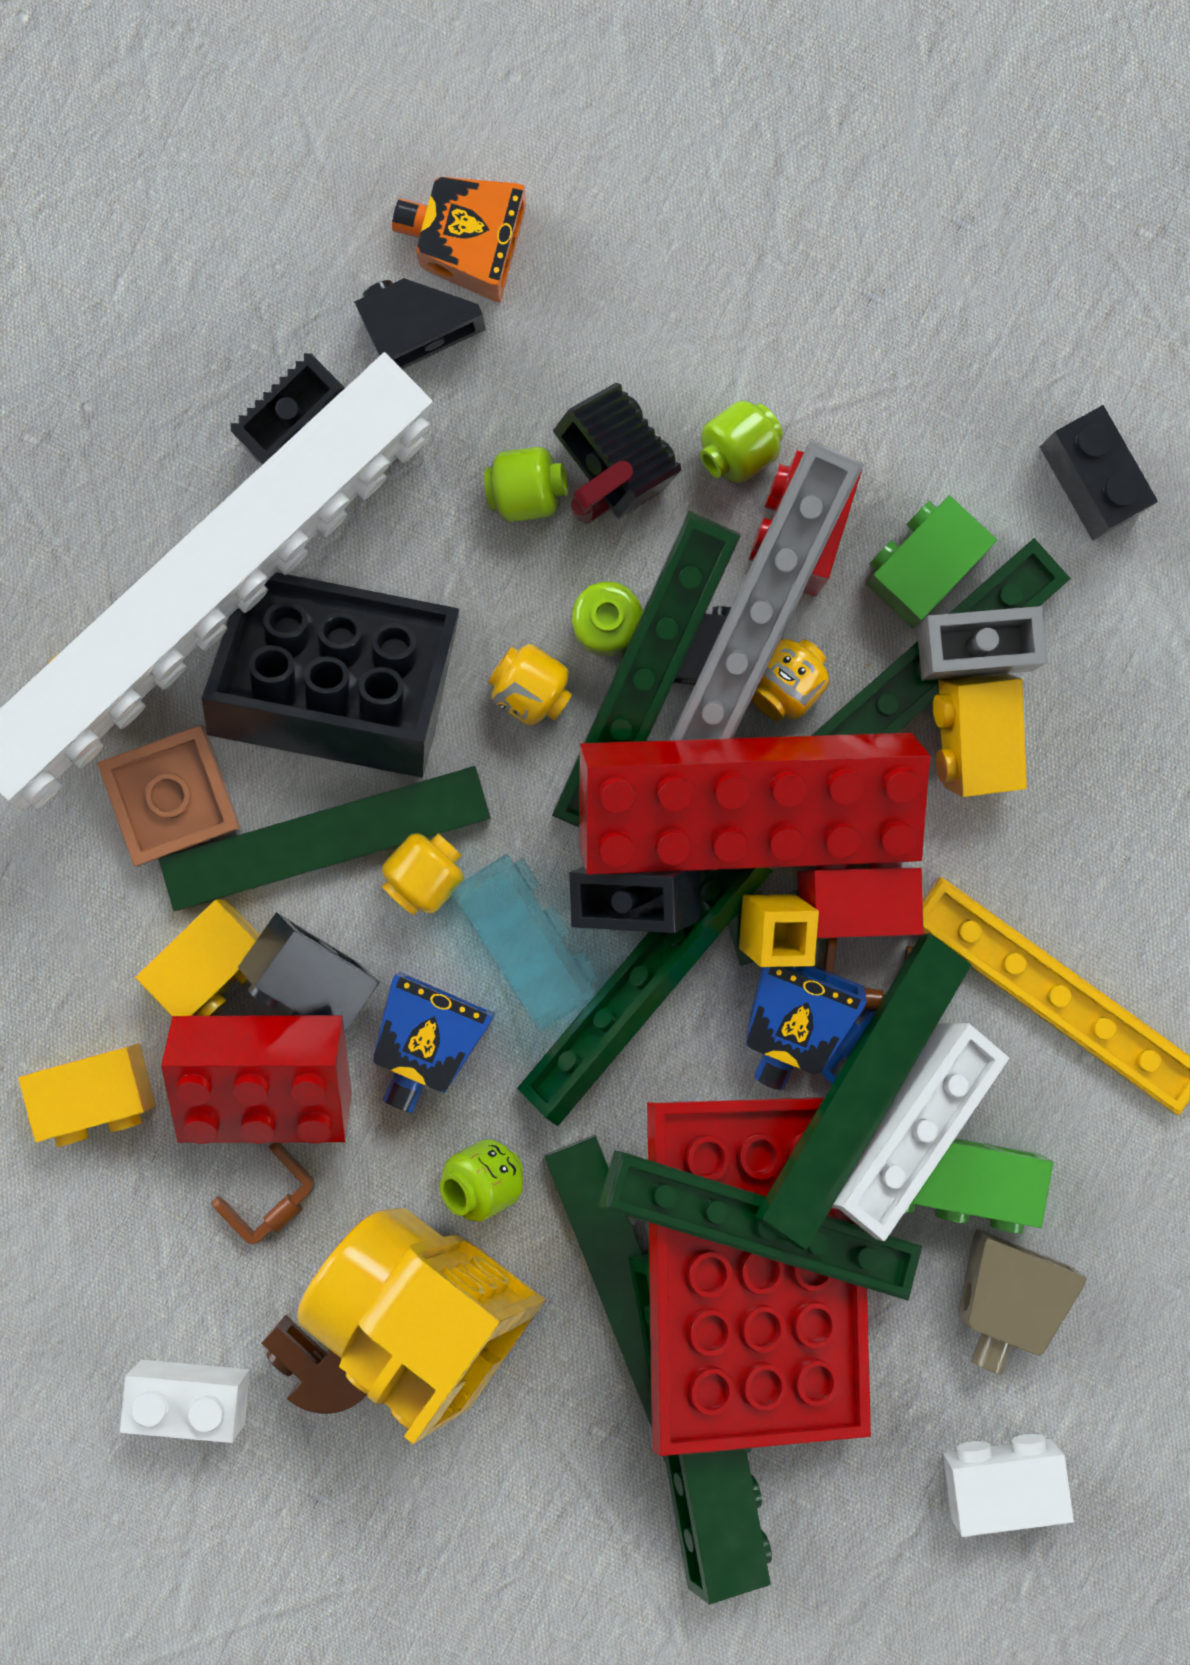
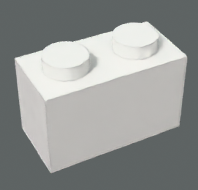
[120,1359,250,1443]
[943,1434,1074,1537]

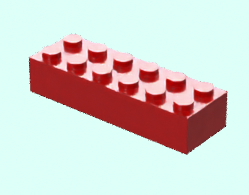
[579,733,930,875]

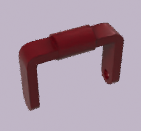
[571,461,633,525]

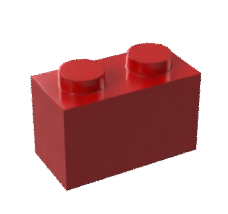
[797,862,924,938]

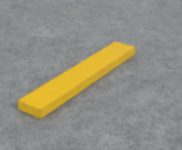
[923,877,1190,1116]

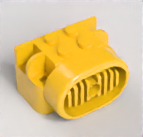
[297,1207,546,1444]

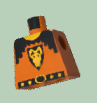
[392,177,527,303]

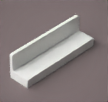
[831,1023,1010,1241]

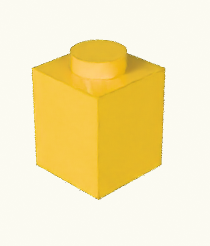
[739,894,819,967]

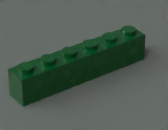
[628,1253,772,1605]

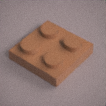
[97,725,242,867]

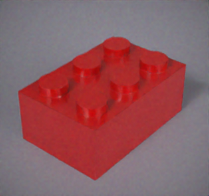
[161,1015,352,1144]

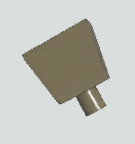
[958,1229,1087,1375]

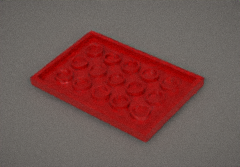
[647,1097,871,1456]

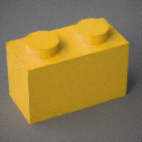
[933,674,1027,797]
[135,899,260,1016]
[18,1043,156,1147]

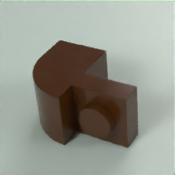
[261,1315,368,1414]

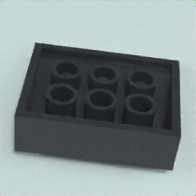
[201,572,459,778]

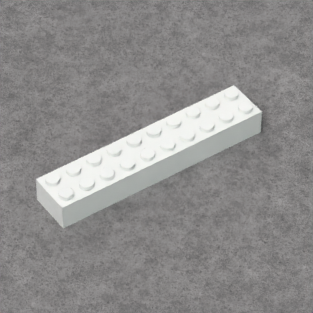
[0,352,433,811]

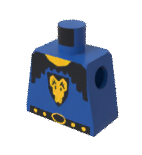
[746,966,867,1090]
[373,972,495,1113]

